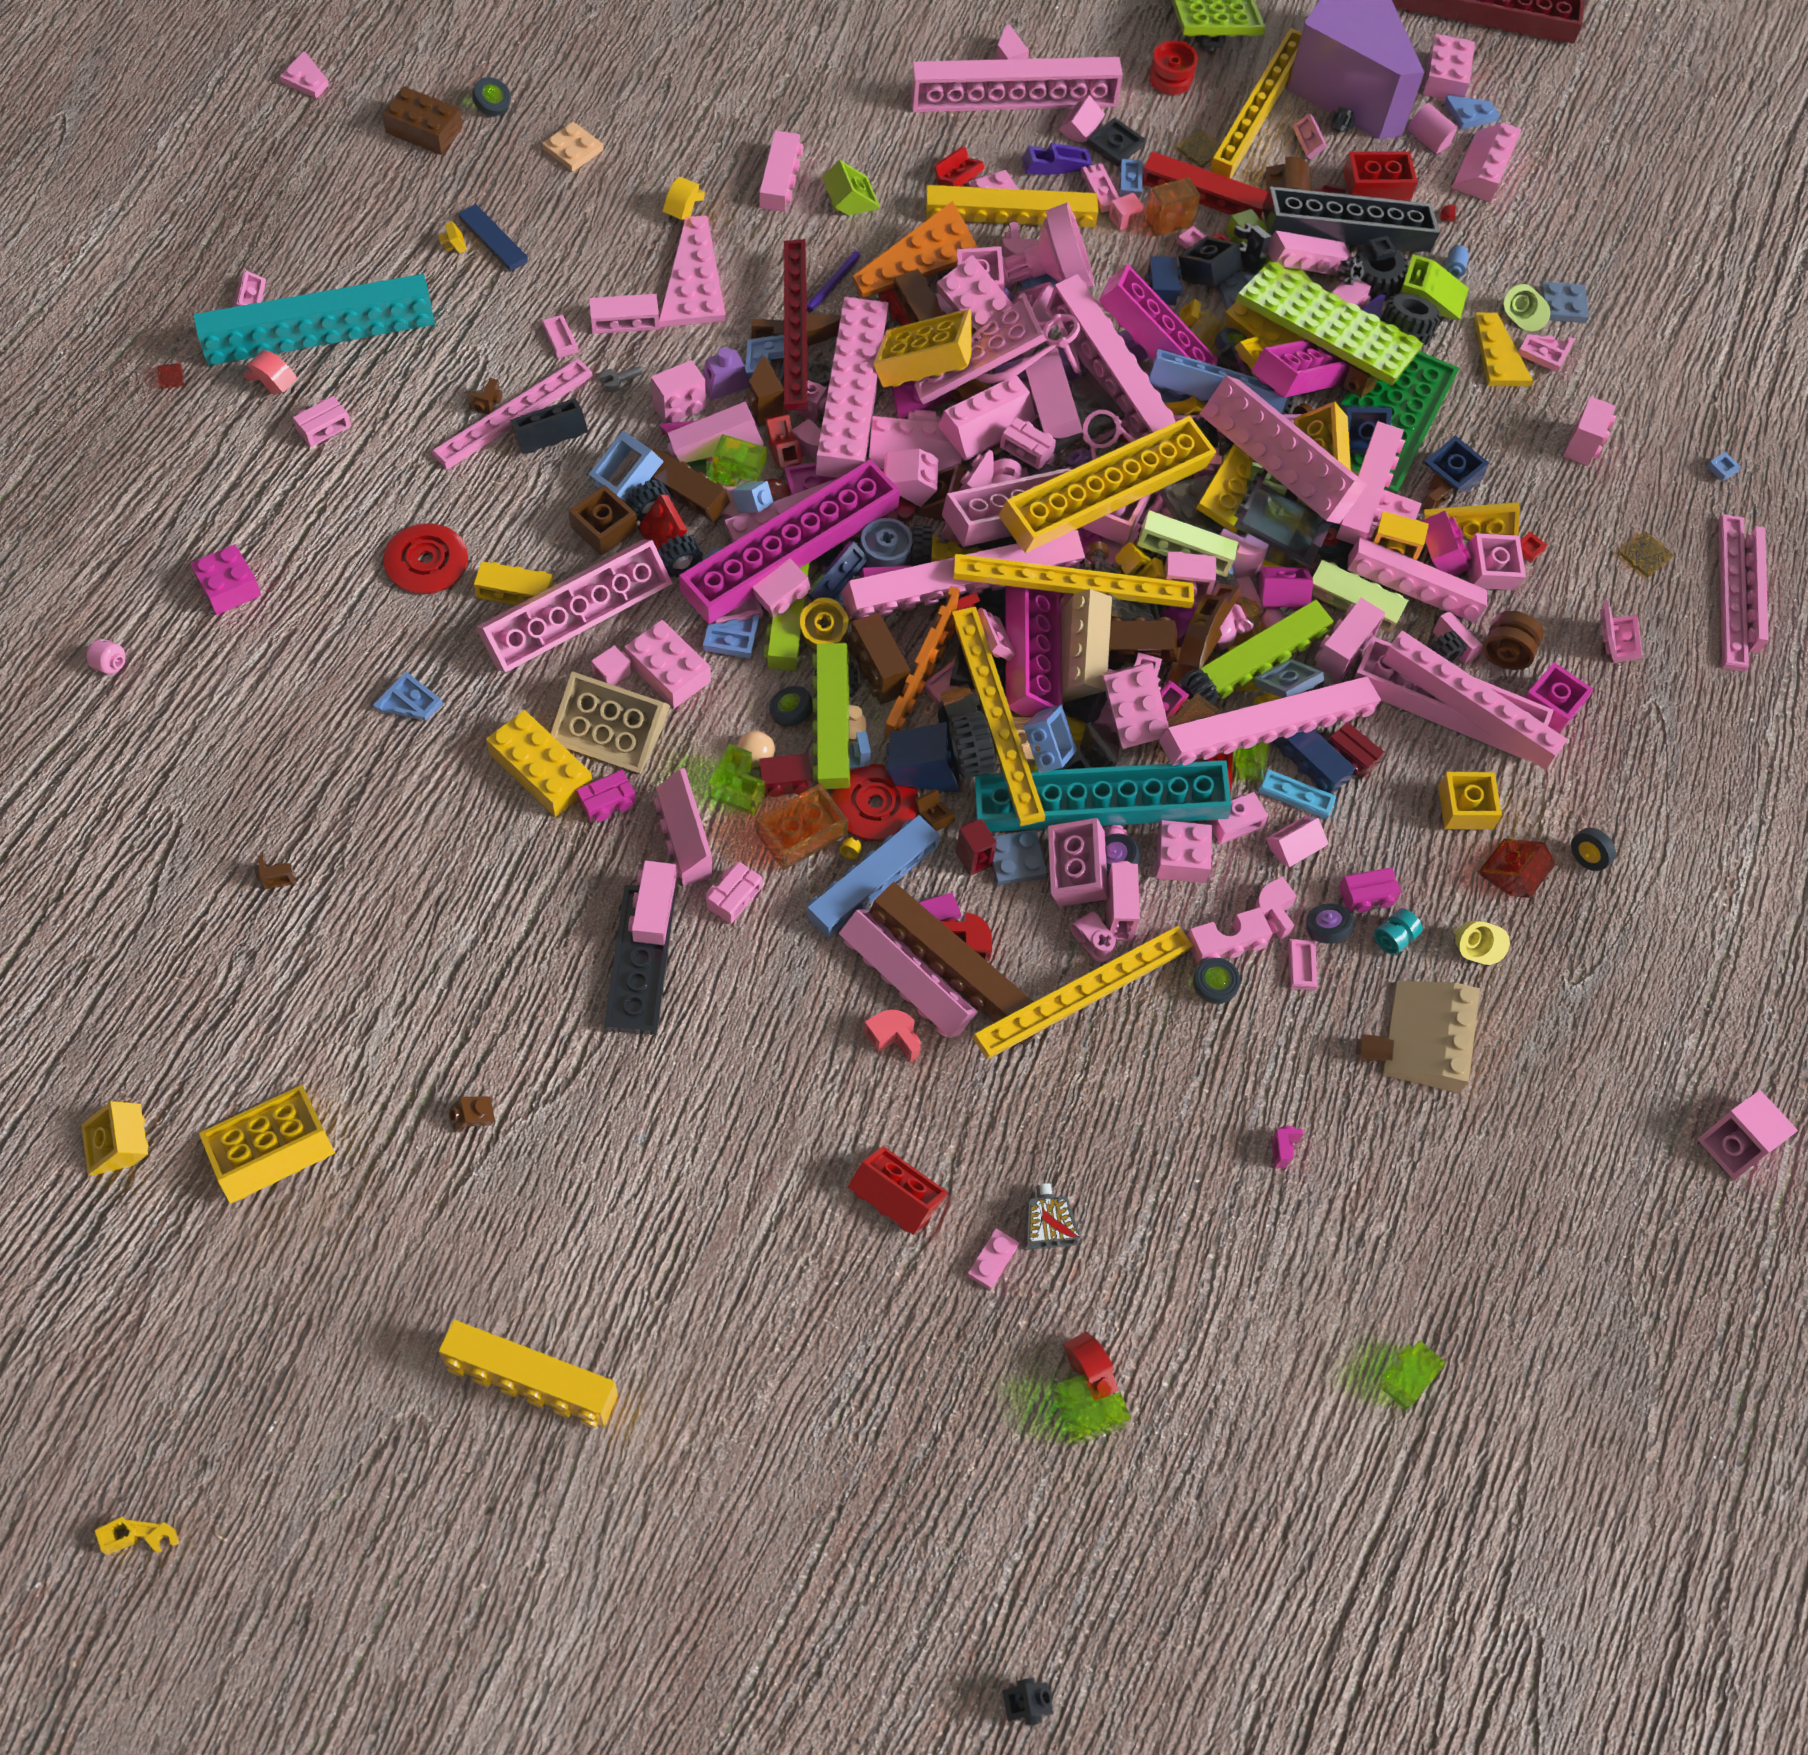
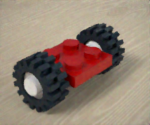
[626,480,703,578]

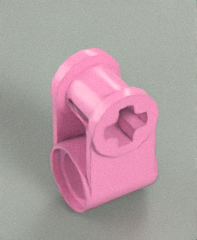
[1070,911,1116,962]

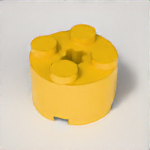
[800,598,849,650]

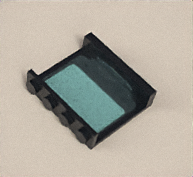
[1234,469,1332,566]

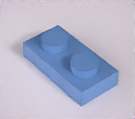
[1120,159,1143,198]

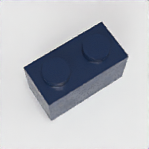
[1147,256,1182,305]

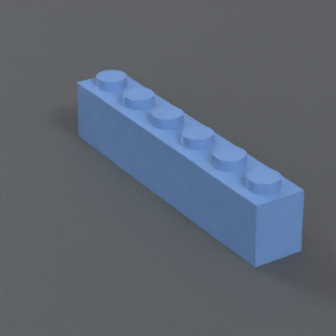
[1149,349,1287,413]
[807,815,940,939]

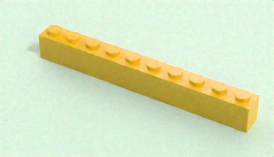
[1210,28,1302,178]

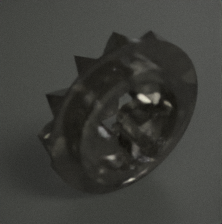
[808,360,833,389]

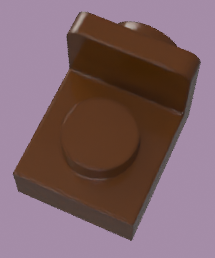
[1423,474,1453,510]
[254,855,297,889]

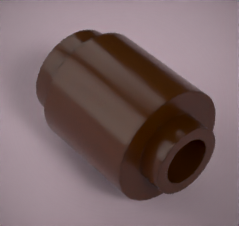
[1355,1034,1394,1063]

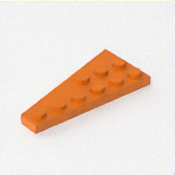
[852,201,978,298]
[884,586,960,738]

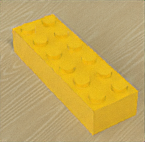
[439,1319,618,1428]

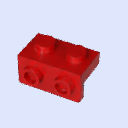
[933,146,985,187]

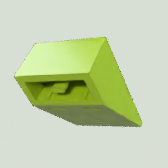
[1400,254,1469,321]

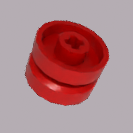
[1149,40,1198,95]

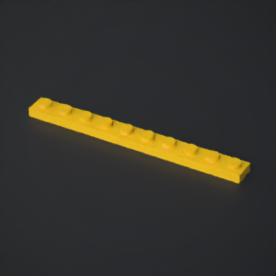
[953,554,1194,608]
[952,606,1045,826]
[972,925,1193,1060]

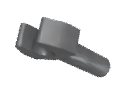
[600,366,643,392]

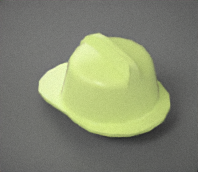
[1503,284,1551,332]

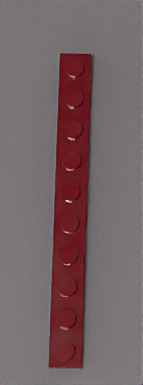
[784,239,808,411]

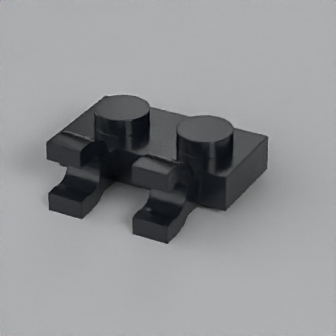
[1234,222,1271,276]

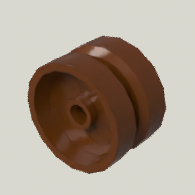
[1483,611,1544,670]

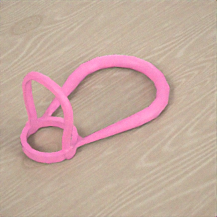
[975,314,1081,384]
[1083,410,1169,523]

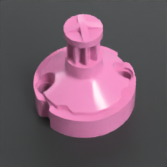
[1002,202,1095,288]

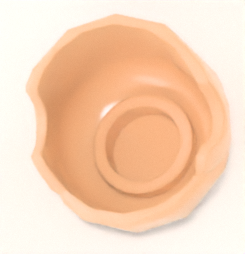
[735,731,775,768]

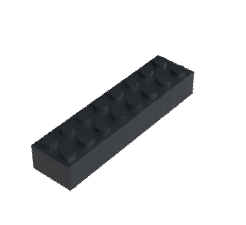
[1262,186,1440,253]

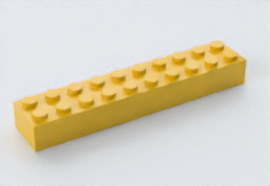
[998,416,1216,553]

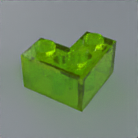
[713,434,767,487]
[708,743,765,816]
[1053,1375,1131,1446]

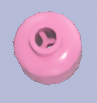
[86,639,125,674]

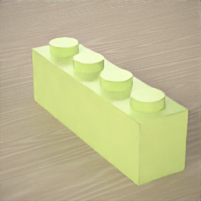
[1137,511,1238,577]
[1312,560,1408,633]

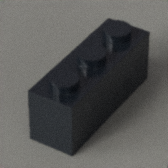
[510,398,588,454]

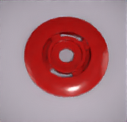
[383,523,468,594]
[832,764,918,841]

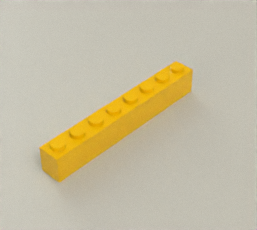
[926,185,1098,228]

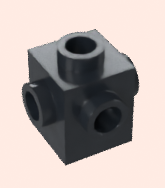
[1195,35,1226,52]
[1002,1678,1054,1726]

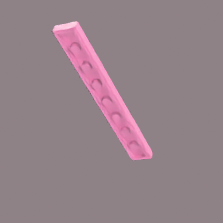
[432,358,593,470]
[1718,514,1749,672]

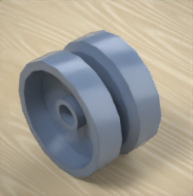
[860,518,913,568]

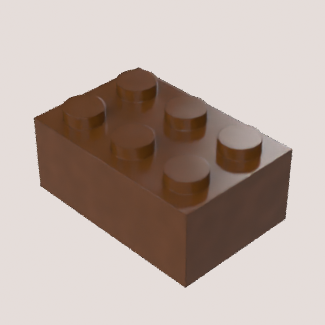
[382,86,463,155]
[848,612,910,705]
[1108,617,1178,663]

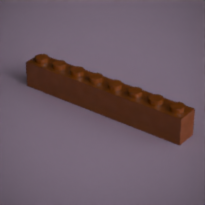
[869,882,1042,1048]

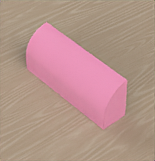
[1023,347,1083,438]

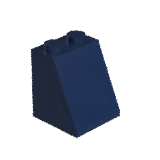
[885,722,960,792]

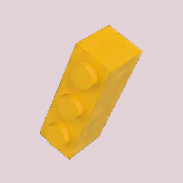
[474,561,554,605]

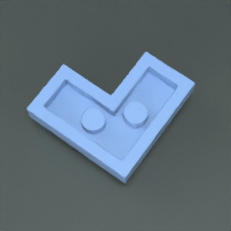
[745,334,784,379]

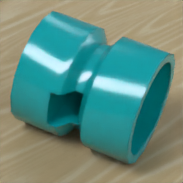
[1374,908,1423,955]

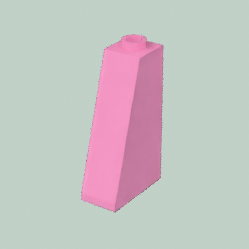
[667,402,764,462]

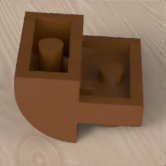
[1266,157,1311,191]

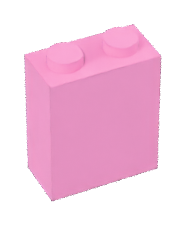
[1105,861,1140,942]

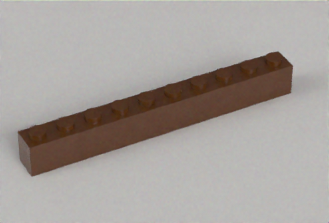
[892,269,1011,462]

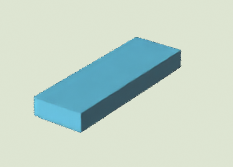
[1258,769,1337,820]

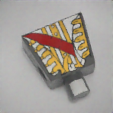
[1025,1183,1080,1250]

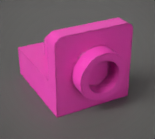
[1271,1126,1304,1169]

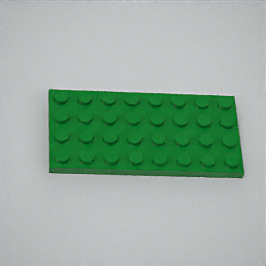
[1341,351,1460,494]

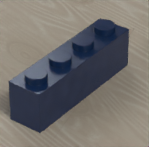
[1272,730,1355,794]

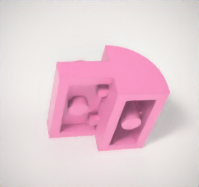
[1220,529,1269,579]

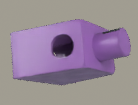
[703,347,749,400]

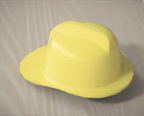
[1453,921,1510,965]

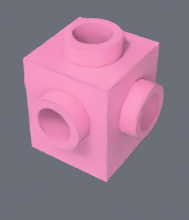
[796,380,827,421]

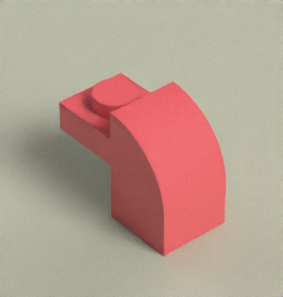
[243,350,297,394]
[864,1010,921,1062]

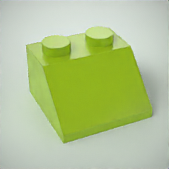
[822,160,880,216]

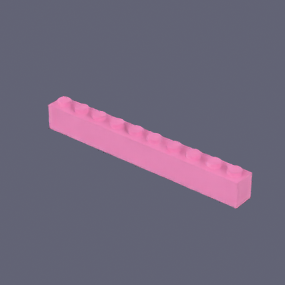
[1159,676,1381,766]

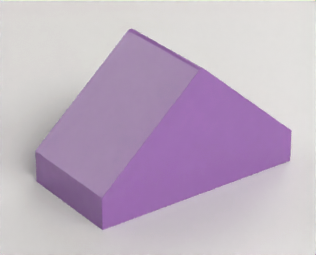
[1287,0,1424,139]

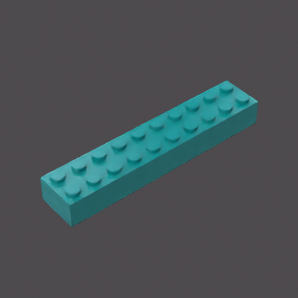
[193,273,435,366]
[975,761,1231,832]

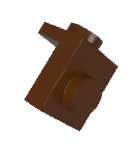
[467,378,502,415]
[915,789,955,831]
[449,1096,495,1133]

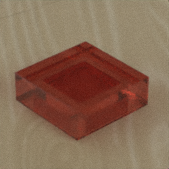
[157,363,185,389]

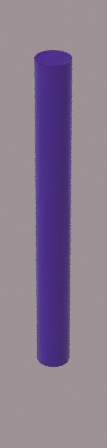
[807,251,860,313]

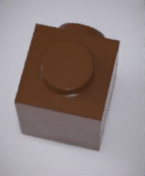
[1343,365,1378,399]

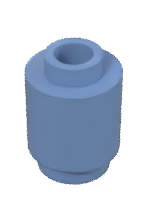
[1444,245,1469,278]

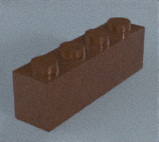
[649,448,730,522]

